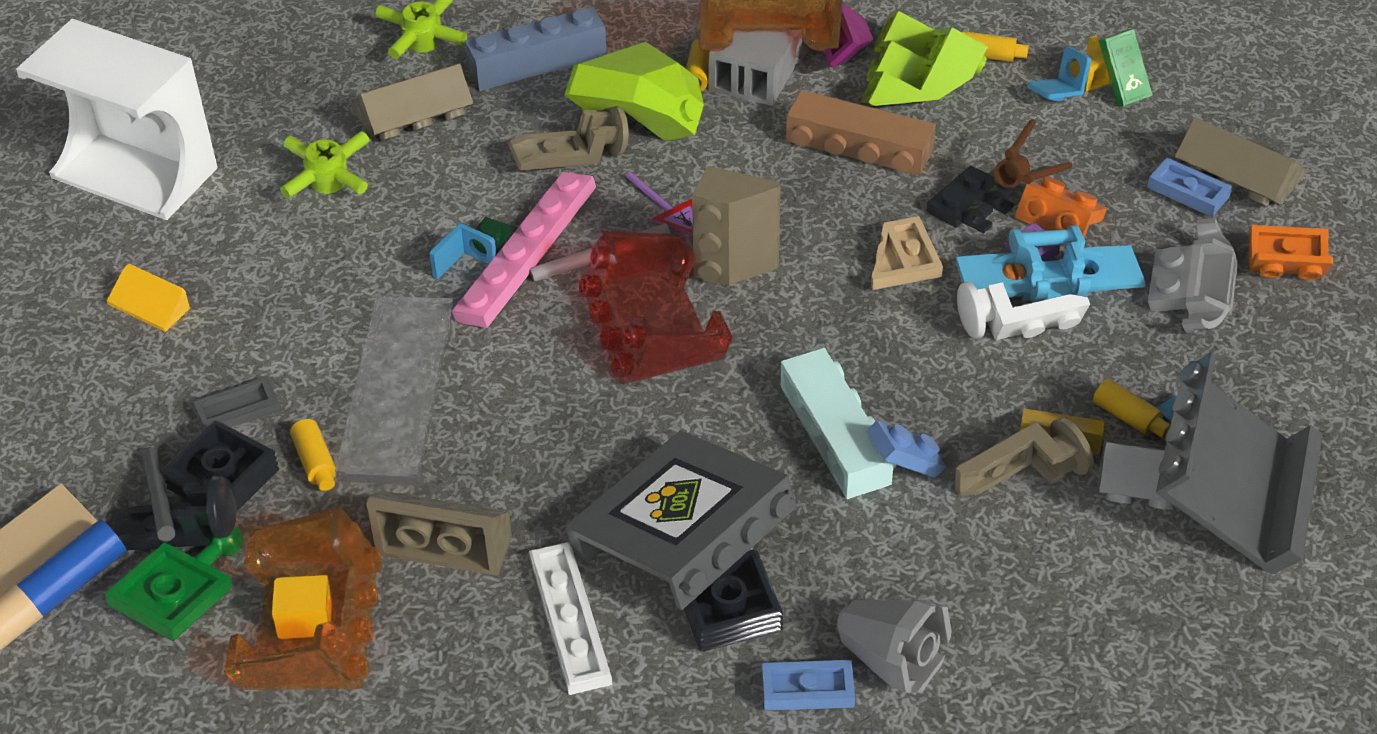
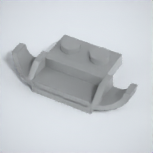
[1148,218,1238,334]

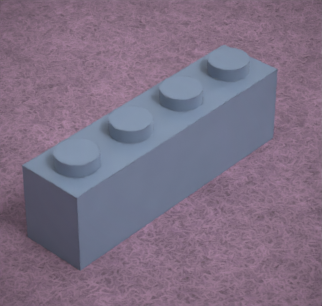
[465,7,607,91]

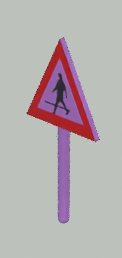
[626,172,693,236]

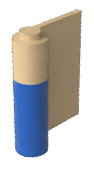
[0,483,127,651]

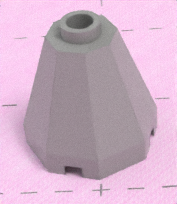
[837,600,952,693]

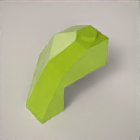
[860,11,988,106]
[564,42,704,141]

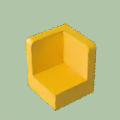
[1069,35,1111,93]
[272,575,332,639]

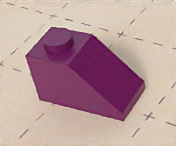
[814,0,873,67]

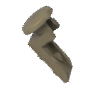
[509,106,629,171]
[955,418,1094,496]

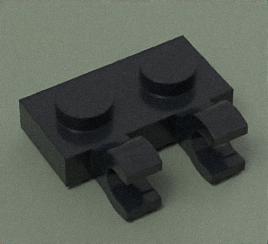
[927,165,1015,234]

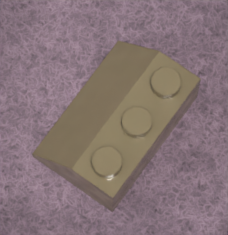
[351,64,474,142]
[1175,117,1307,207]
[692,166,781,285]
[366,492,512,576]

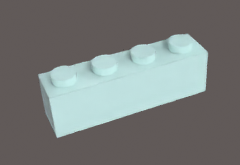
[781,348,896,499]

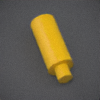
[962,31,1029,63]
[685,35,714,91]
[1093,378,1171,439]
[290,419,337,491]

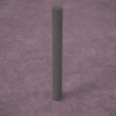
[142,447,175,541]

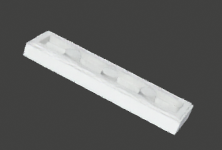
[529,542,612,695]

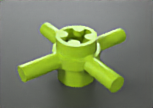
[375,0,467,59]
[280,131,369,199]

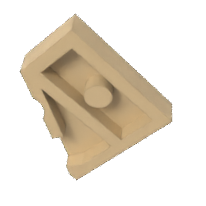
[871,216,943,290]

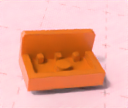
[1015,177,1107,237]
[1249,225,1333,280]

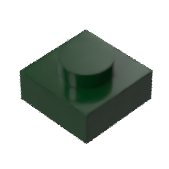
[472,217,517,255]

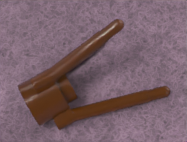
[994,119,1072,188]

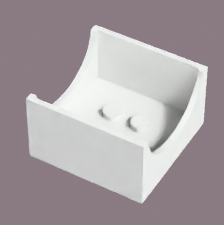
[16,19,218,220]

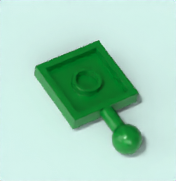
[105,526,243,642]

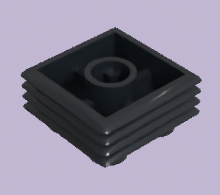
[161,420,279,511]
[684,549,783,652]

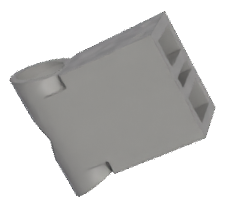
[708,9,815,106]

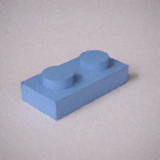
[1147,158,1232,217]
[866,420,946,477]
[762,660,855,711]

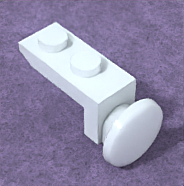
[957,281,1090,340]

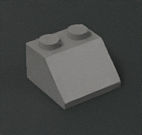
[1098,437,1174,510]

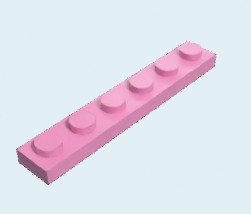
[452,172,596,328]

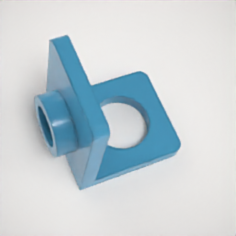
[1027,47,1091,101]
[430,223,496,279]

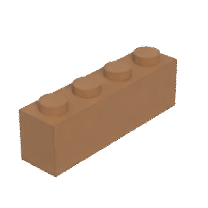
[786,90,936,176]

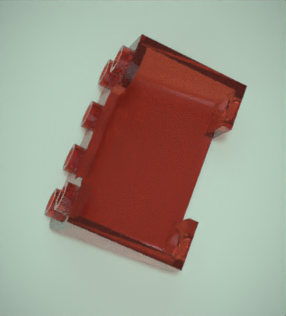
[579,230,733,385]

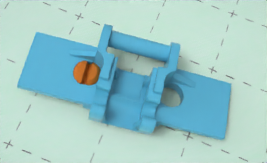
[956,225,1146,303]

